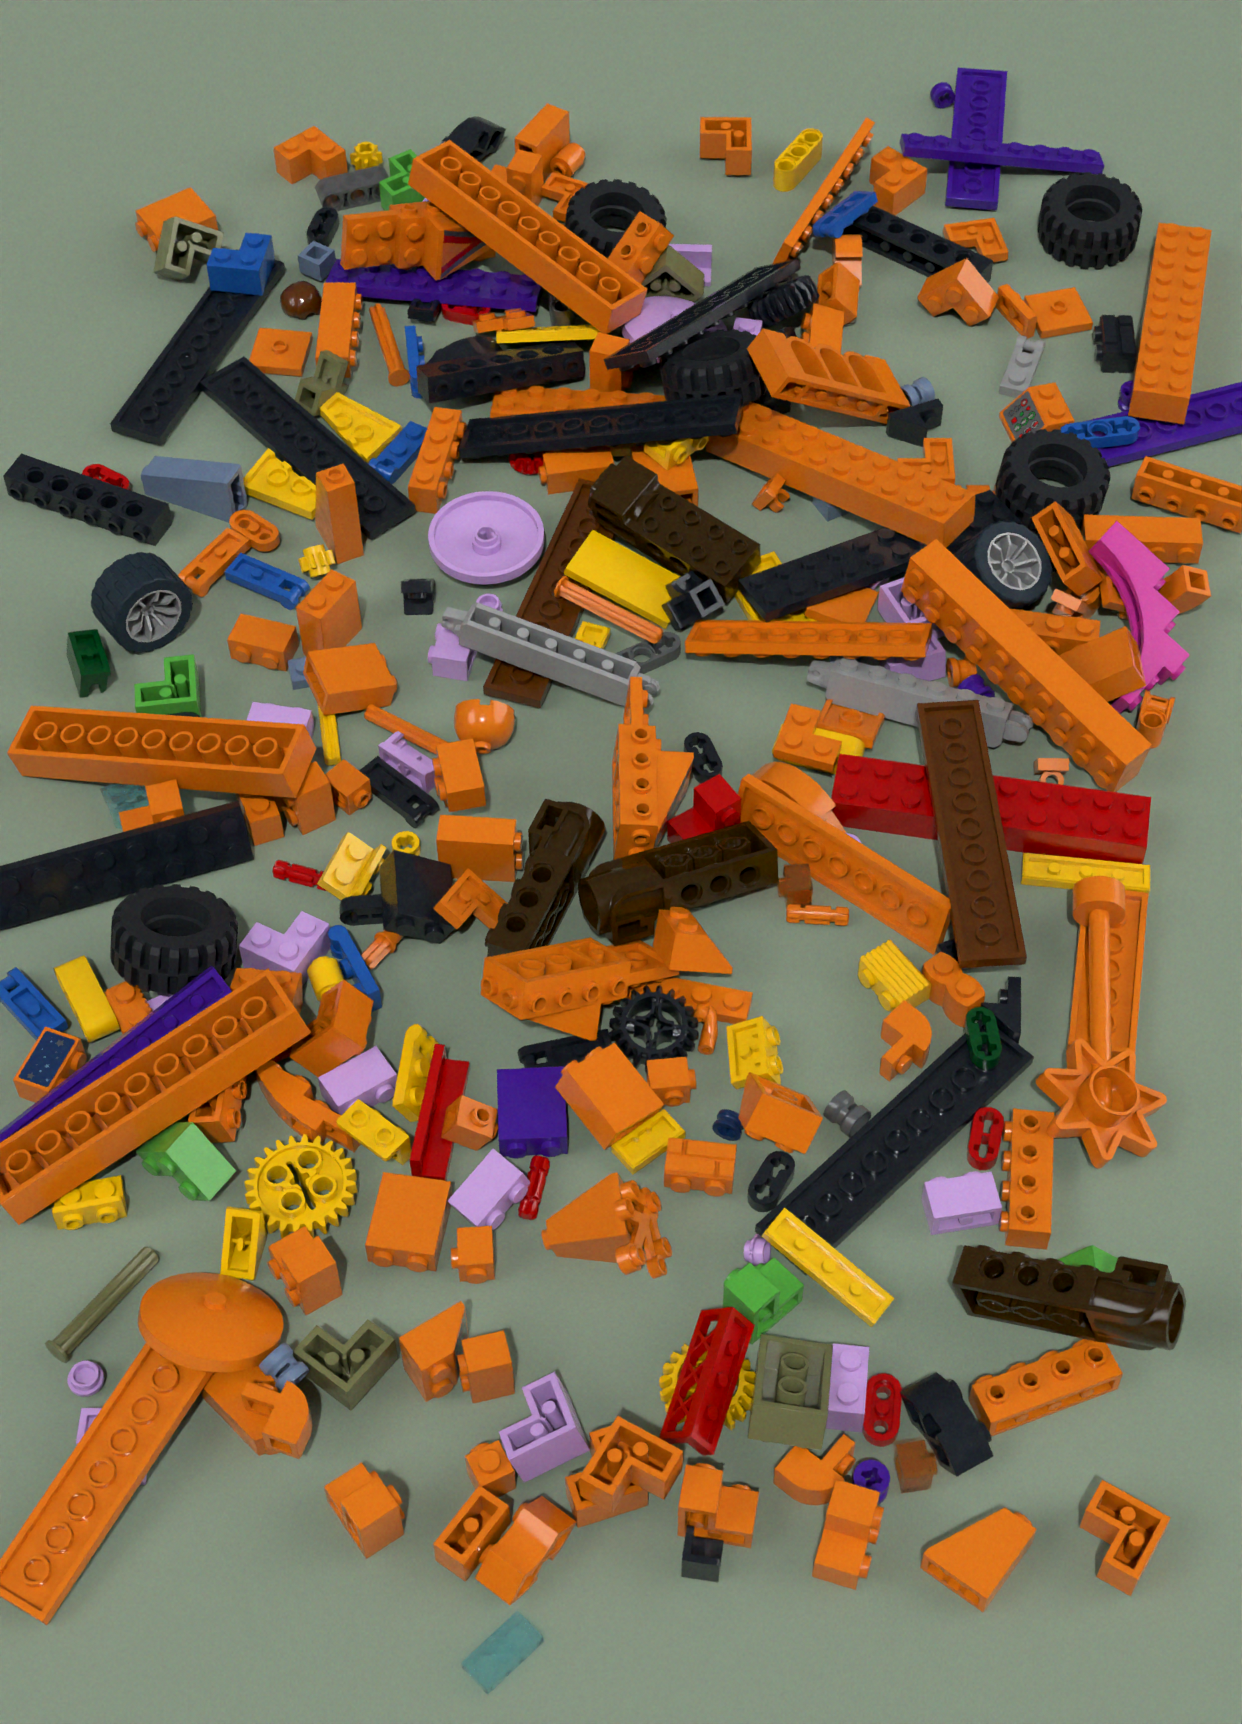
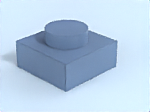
[287,657,309,690]

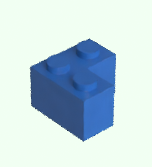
[206,233,275,296]

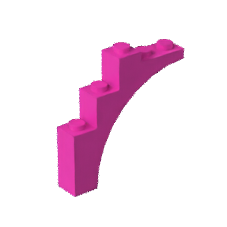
[1088,521,1190,714]

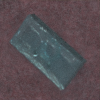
[461,1610,544,1695]

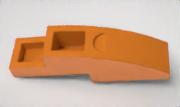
[254,1060,361,1152]

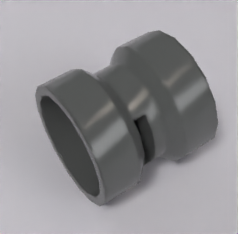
[824,1090,871,1138]

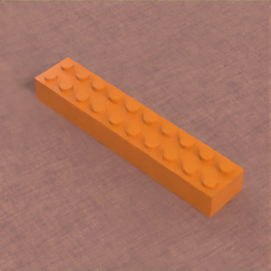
[408,140,647,334]
[1128,223,1212,424]
[706,401,976,548]
[901,539,1152,792]
[7,705,316,798]
[0,968,311,1225]

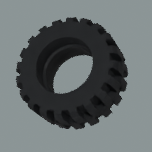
[1037,172,1142,269]
[565,179,667,258]
[659,329,767,407]
[995,429,1111,534]
[110,884,238,996]

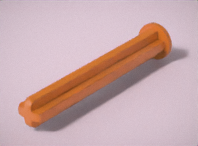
[369,303,410,387]
[554,576,663,644]
[364,704,449,755]

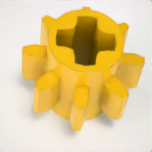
[350,142,383,171]
[298,544,335,578]

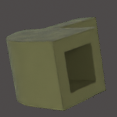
[295,350,348,416]

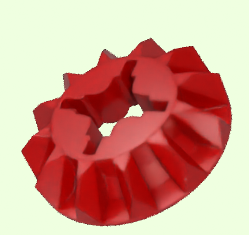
[509,450,551,474]

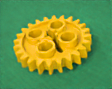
[244,1134,358,1238]

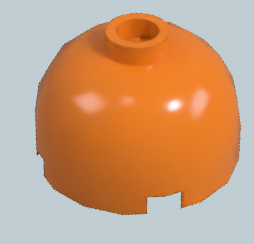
[454,699,515,754]

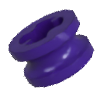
[930,82,955,109]

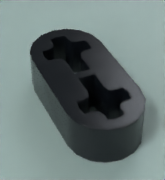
[306,207,339,247]
[684,732,723,784]
[339,894,383,926]
[747,1151,795,1212]

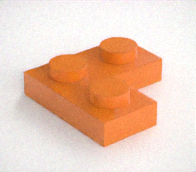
[541,172,589,222]
[943,218,1009,262]
[472,308,535,333]
[897,438,955,485]
[773,703,842,772]
[433,868,508,929]

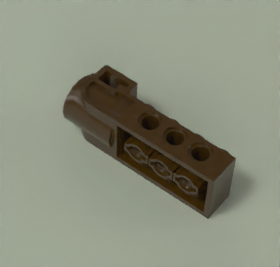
[588,455,761,604]
[485,799,606,957]
[578,821,779,946]
[952,1245,1186,1350]

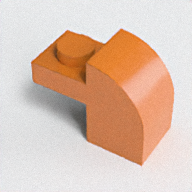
[832,235,863,288]
[879,1000,932,1082]
[241,1381,312,1459]
[773,1434,856,1505]

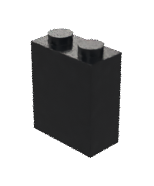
[379,850,454,944]

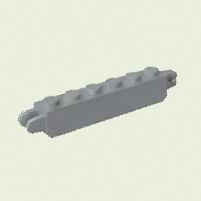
[441,603,660,708]
[807,657,1033,748]

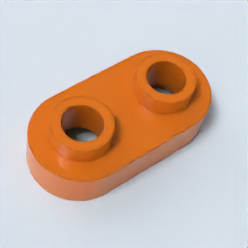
[229,510,280,552]

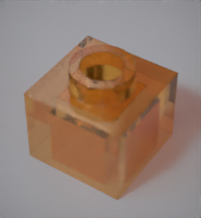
[777,863,813,909]
[893,1440,938,1494]

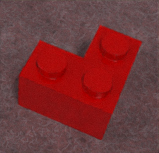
[667,774,742,843]

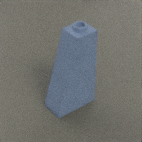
[141,456,248,523]

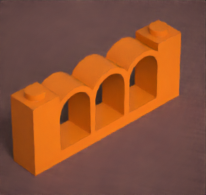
[747,328,911,424]

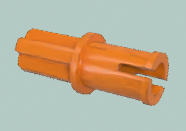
[361,930,404,970]

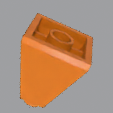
[542,1172,643,1263]

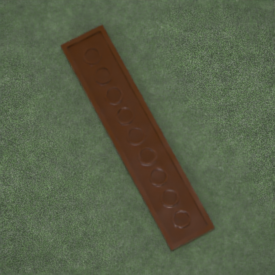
[483,478,617,708]
[916,700,1027,968]

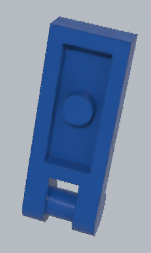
[813,191,878,238]
[404,325,425,399]
[368,421,427,484]
[224,553,310,610]
[328,925,382,1012]
[0,967,68,1041]

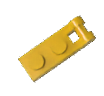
[392,1024,439,1122]

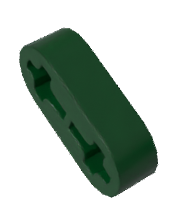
[964,1007,1002,1069]

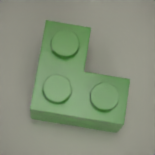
[379,149,425,211]
[134,654,201,717]
[136,1122,236,1201]
[723,1257,804,1345]

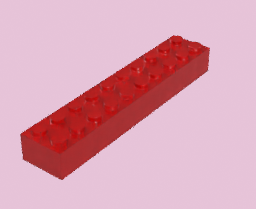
[831,754,1151,864]

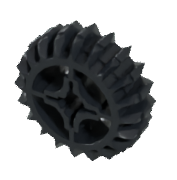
[747,275,819,328]
[609,985,698,1072]

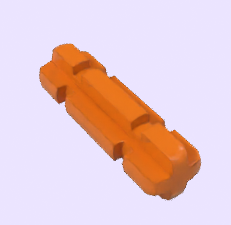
[786,904,849,926]

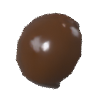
[280,281,322,320]

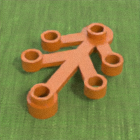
[614,1180,672,1279]

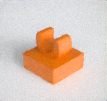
[752,473,790,513]
[1034,758,1069,785]

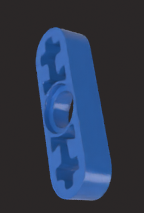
[1060,416,1140,448]

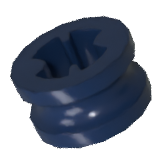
[712,1109,744,1141]

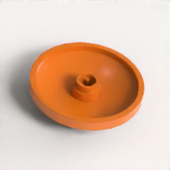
[138,1272,284,1373]

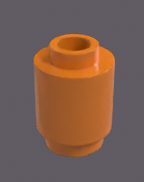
[550,143,585,177]

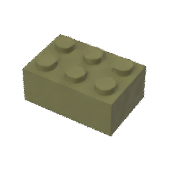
[748,1334,833,1450]

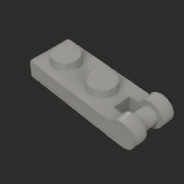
[999,335,1045,398]

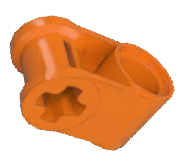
[1136,690,1176,749]

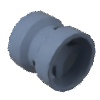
[901,377,935,406]
[258,1342,310,1392]

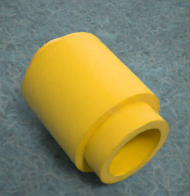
[307,956,345,1001]

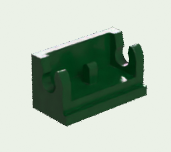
[66,629,111,698]

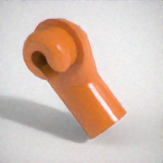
[694,1004,718,1055]

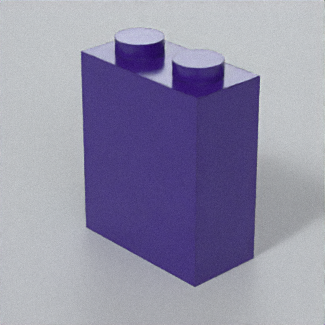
[497,1066,568,1159]

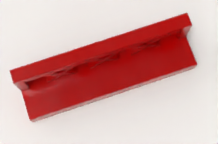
[409,1044,470,1181]
[659,1307,755,1456]

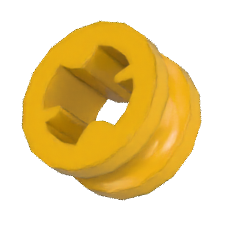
[392,831,420,856]

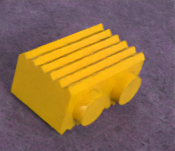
[858,940,932,1011]

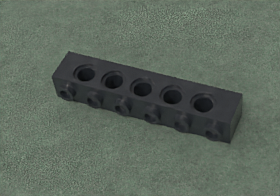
[842,206,993,283]
[416,340,584,404]
[3,454,173,546]

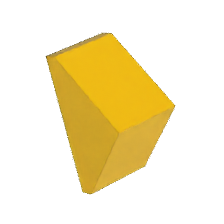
[220,1206,268,1281]

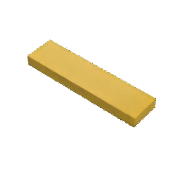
[1021,853,1150,896]
[761,1208,895,1327]

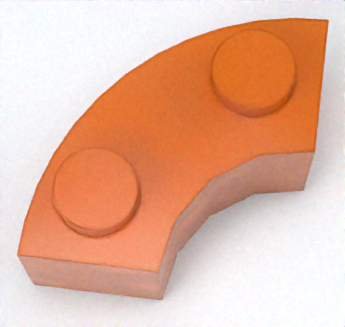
[475,1496,576,1605]

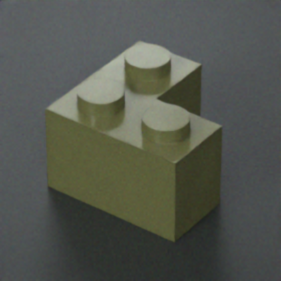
[153,216,224,281]
[642,245,705,302]
[293,1319,398,1411]

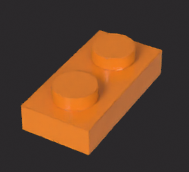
[996,284,1037,339]

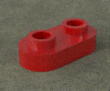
[862,1373,902,1447]

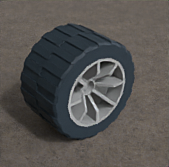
[955,521,1052,610]
[90,552,193,653]

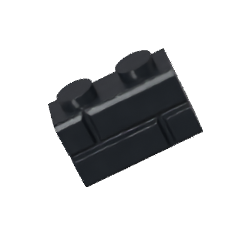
[1093,315,1137,373]

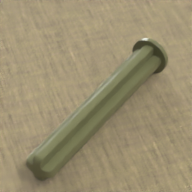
[45,1246,159,1363]

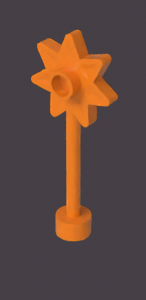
[1036,876,1167,1169]

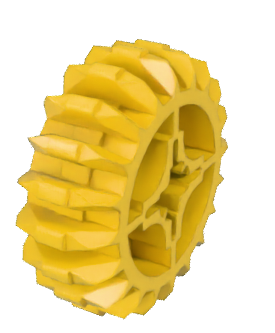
[659,1343,755,1431]

